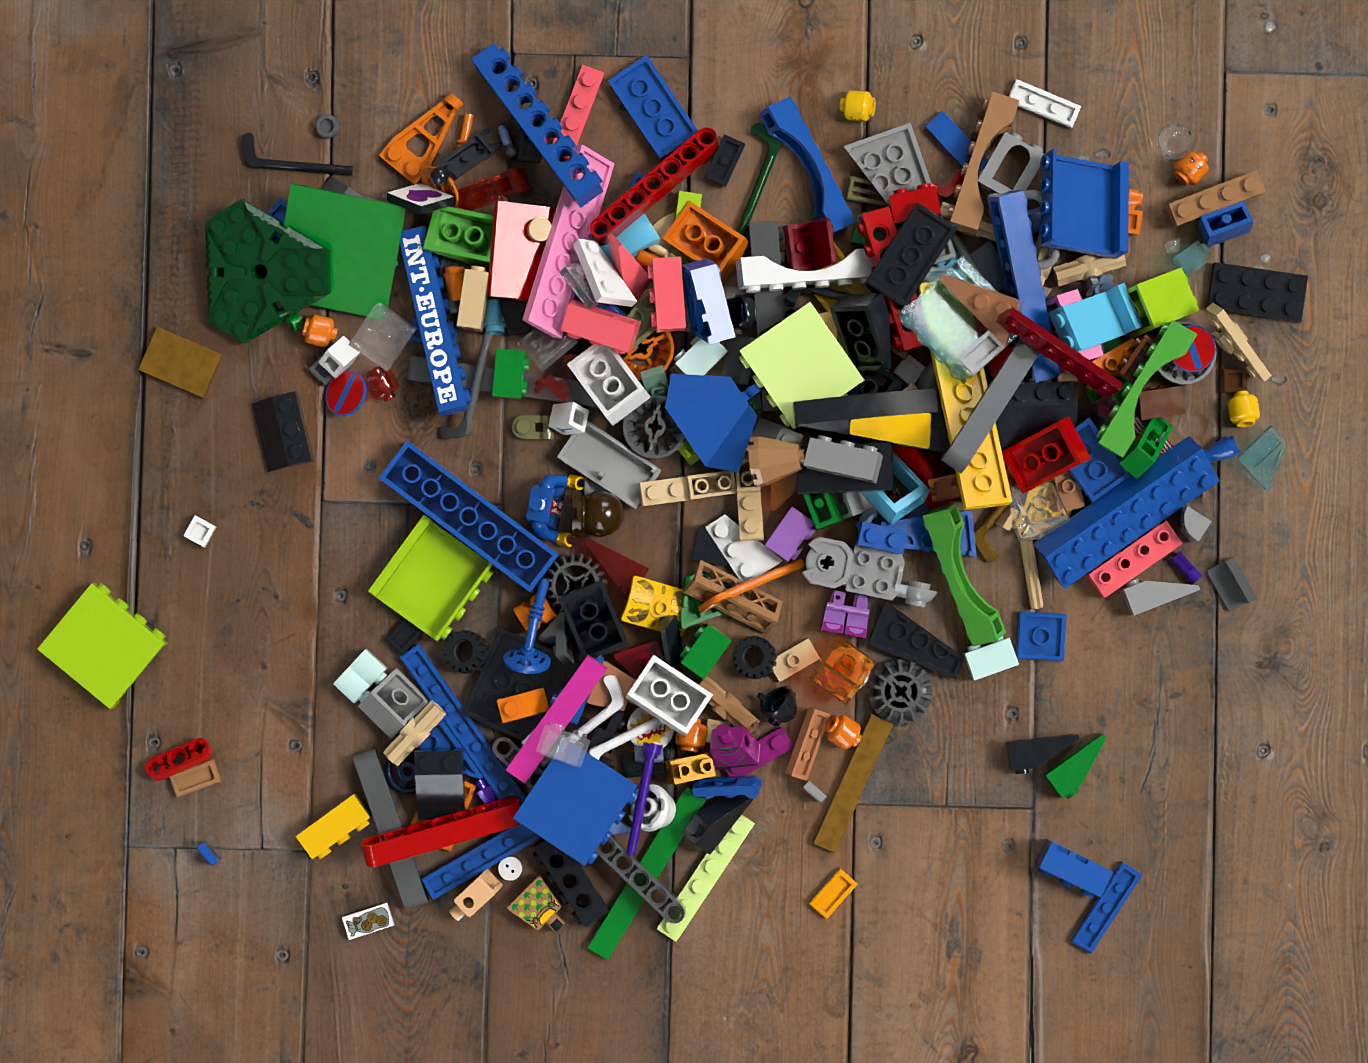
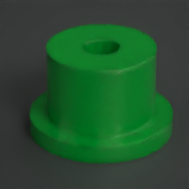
[285,313,304,332]

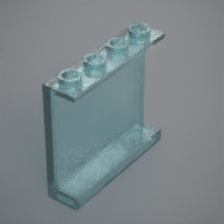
[898,256,1017,384]

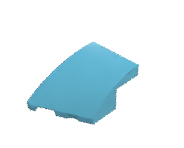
[591,202,660,263]

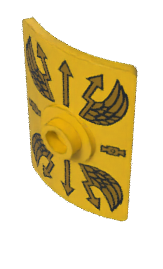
[621,576,686,637]

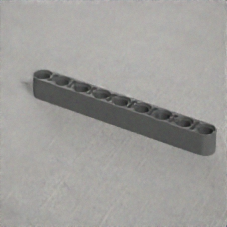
[406,356,599,408]

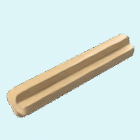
[1020,540,1044,609]

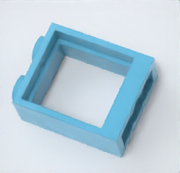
[860,451,930,525]

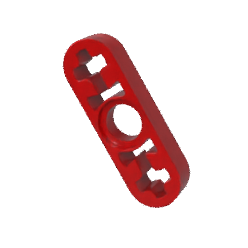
[145,738,213,781]

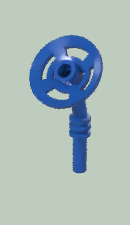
[503,579,551,674]

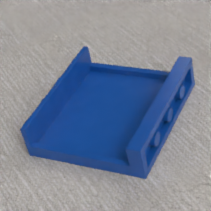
[1039,148,1129,259]
[513,739,639,867]

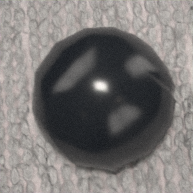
[726,294,756,330]

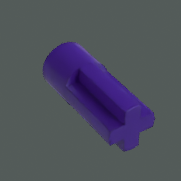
[1170,551,1202,585]

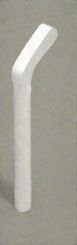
[540,675,624,767]
[588,718,664,760]

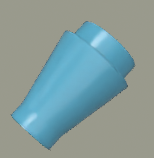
[483,299,507,335]

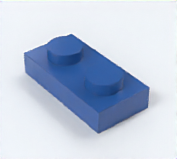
[856,521,908,554]

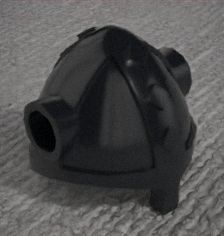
[757,685,797,727]

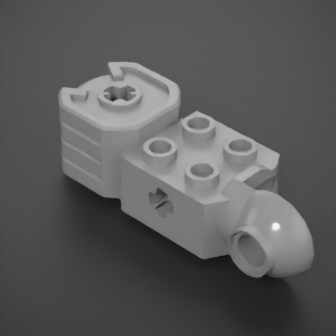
[802,537,938,607]

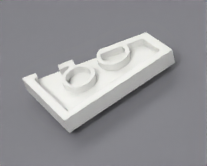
[573,239,637,307]
[705,515,783,582]

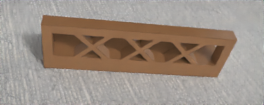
[684,560,783,634]

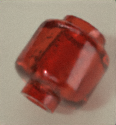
[364,365,399,402]

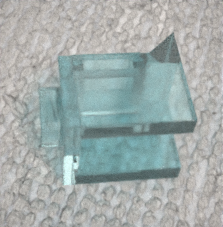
[1172,241,1211,279]

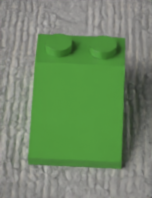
[423,207,494,269]

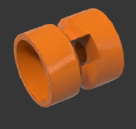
[513,594,557,631]

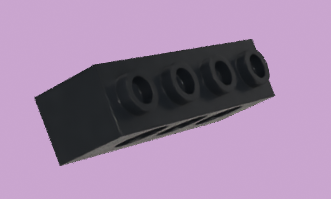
[533,840,610,927]

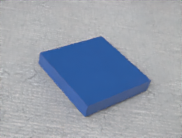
[1016,611,1067,661]

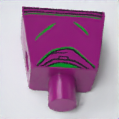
[710,724,760,769]

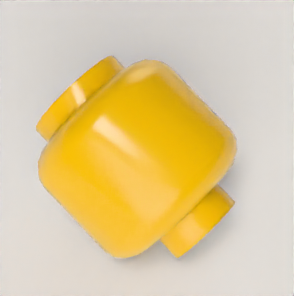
[840,90,876,122]
[1228,391,1260,428]

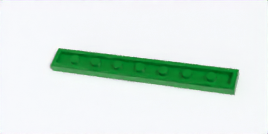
[588,786,706,960]

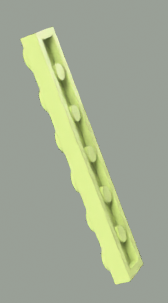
[657,815,755,942]

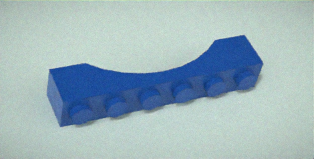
[759,97,856,235]

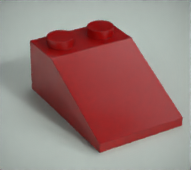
[1002,417,1091,494]

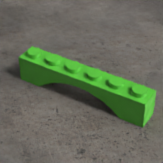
[1096,320,1197,458]
[923,502,1006,646]

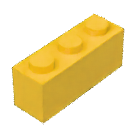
[296,793,372,859]

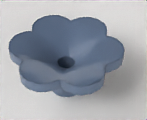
[1093,274,1114,295]

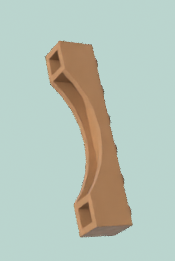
[946,92,1020,236]

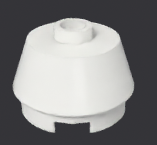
[629,784,676,832]

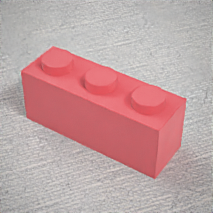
[647,257,686,332]
[561,300,641,354]

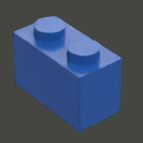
[1197,201,1253,248]

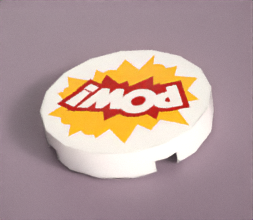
[627,707,674,748]

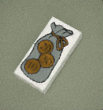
[342,902,395,940]

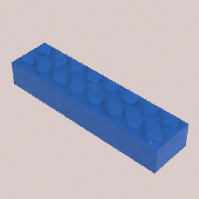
[1034,436,1220,589]
[379,440,559,593]

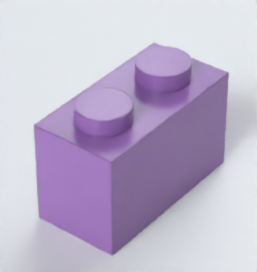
[764,507,816,562]

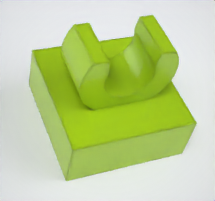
[678,440,700,466]

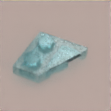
[1236,426,1288,491]

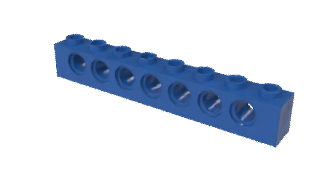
[471,43,604,208]

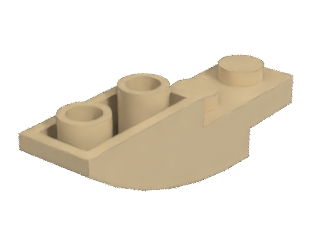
[735,444,764,542]
[638,471,737,507]

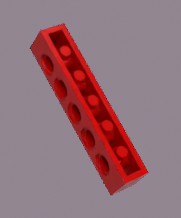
[856,206,929,353]

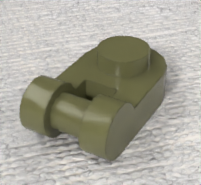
[512,415,554,440]

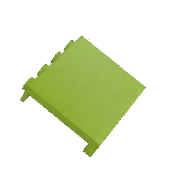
[368,515,494,642]
[38,583,168,709]

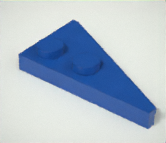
[418,719,484,780]

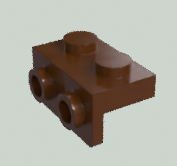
[1117,334,1157,386]

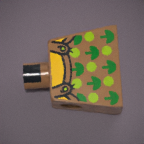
[507,874,565,933]

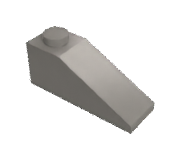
[1121,578,1200,616]

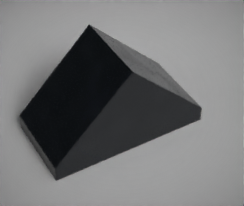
[692,524,729,566]

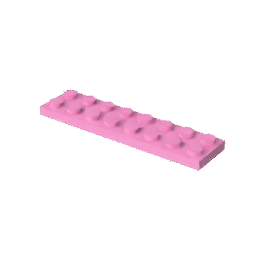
[522,144,614,338]

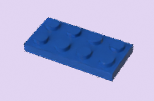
[608,55,698,160]

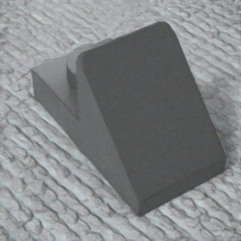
[539,612,574,666]

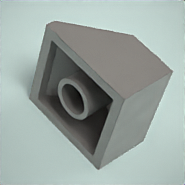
[358,668,430,740]

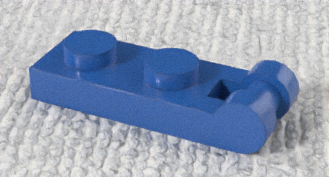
[693,776,762,799]

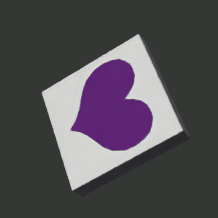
[387,183,454,214]

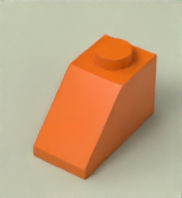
[497,687,549,723]

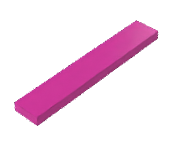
[506,655,607,784]

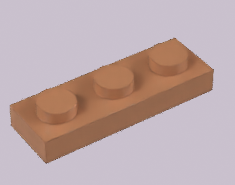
[785,707,831,781]

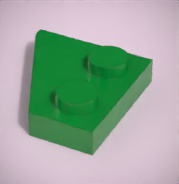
[679,571,724,630]

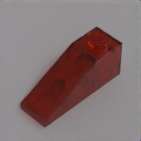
[457,168,532,211]
[584,537,649,595]

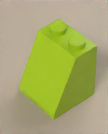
[1127,267,1199,339]

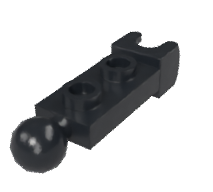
[430,128,502,185]

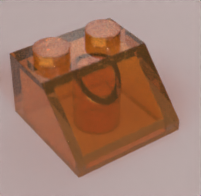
[808,634,876,705]

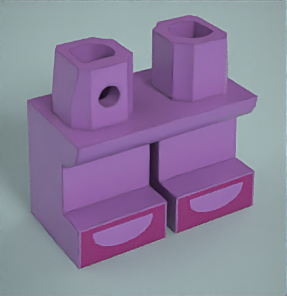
[820,590,869,638]

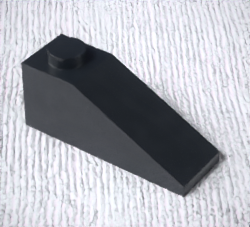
[1006,734,1079,774]
[681,795,754,855]

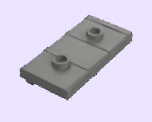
[557,421,662,510]

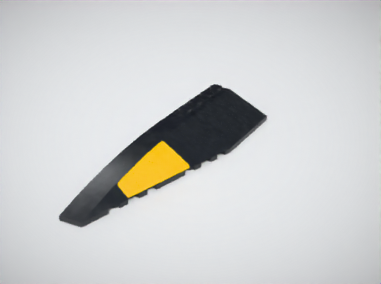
[793,381,1078,461]

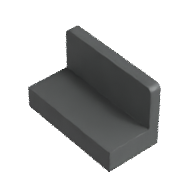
[721,336,756,387]
[1207,557,1257,611]

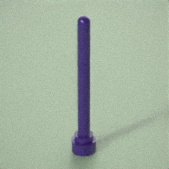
[627,742,662,856]

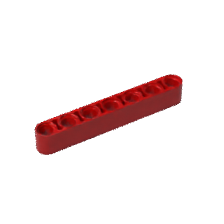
[590,127,718,246]
[361,797,521,867]

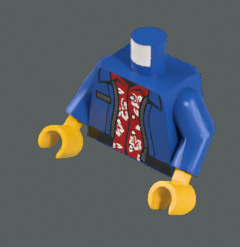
[526,474,584,547]

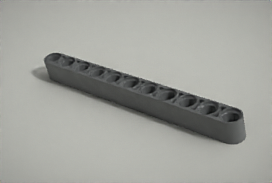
[493,737,686,924]

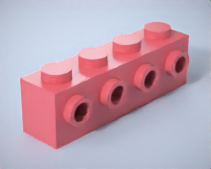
[1086,520,1183,598]

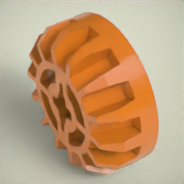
[618,330,674,381]

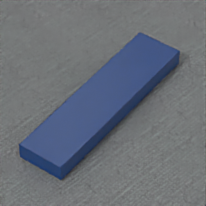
[1070,862,1142,954]

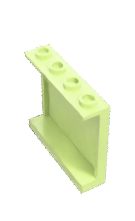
[738,302,864,429]

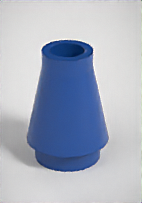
[1204,436,1240,463]

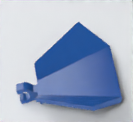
[665,374,761,472]

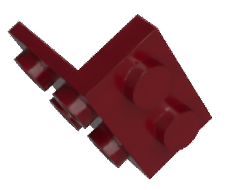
[783,218,837,271]

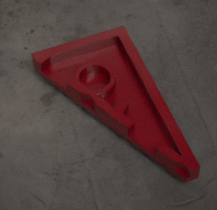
[613,640,664,680]

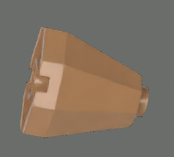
[748,436,806,487]

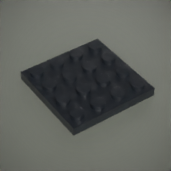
[462,627,581,752]

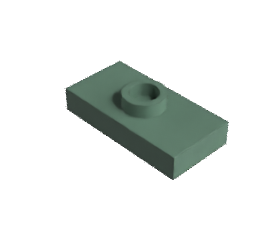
[640,365,669,397]

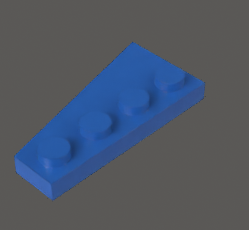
[879,510,977,557]

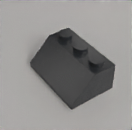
[252,391,314,472]

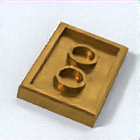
[138,327,223,398]

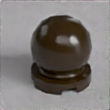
[571,490,625,537]

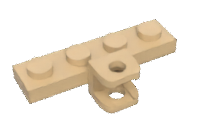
[1206,303,1272,382]

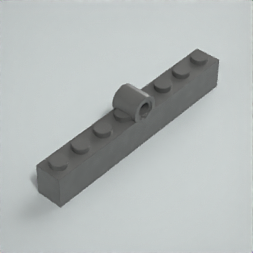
[749,221,800,413]

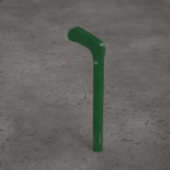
[736,123,781,236]

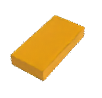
[809,868,858,919]

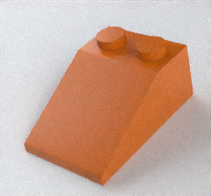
[662,201,750,284]

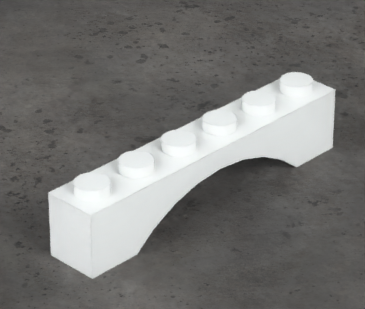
[736,249,873,293]

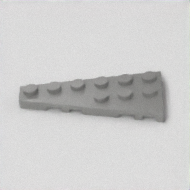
[844,123,957,265]

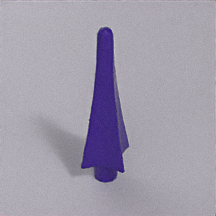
[474,778,507,832]

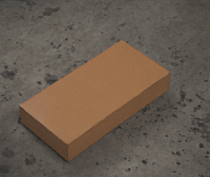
[169,759,222,797]

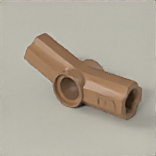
[699,676,760,733]

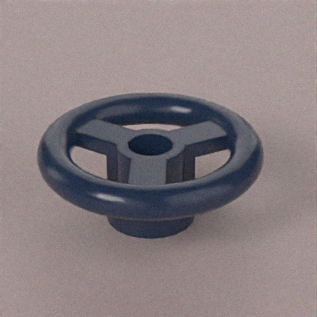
[385,748,416,794]

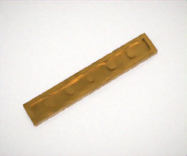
[813,714,893,853]

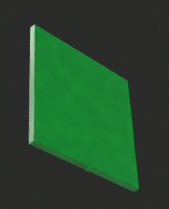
[279,183,406,320]

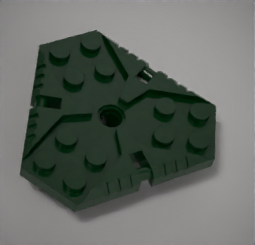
[205,199,331,344]

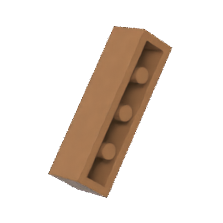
[1165,170,1266,229]

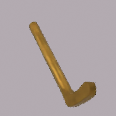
[974,483,1021,562]

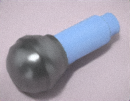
[498,125,519,160]

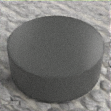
[315,114,339,139]

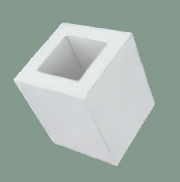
[318,336,361,379]
[548,402,589,435]

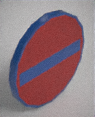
[1172,325,1216,373]
[326,370,366,417]

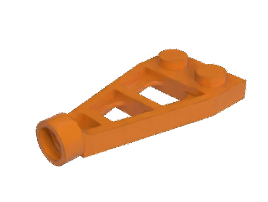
[379,92,464,185]

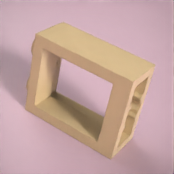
[457,266,489,332]

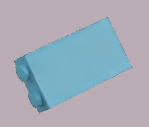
[1049,283,1143,352]

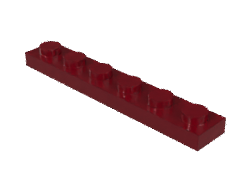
[996,307,1123,397]

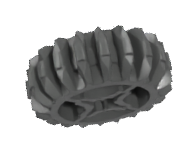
[545,554,608,613]

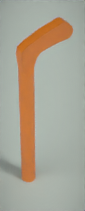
[698,558,804,614]

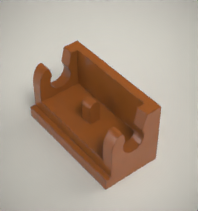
[928,473,961,503]

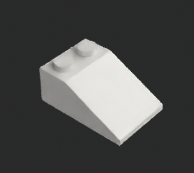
[567,345,651,425]

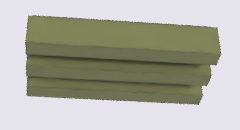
[846,176,891,209]

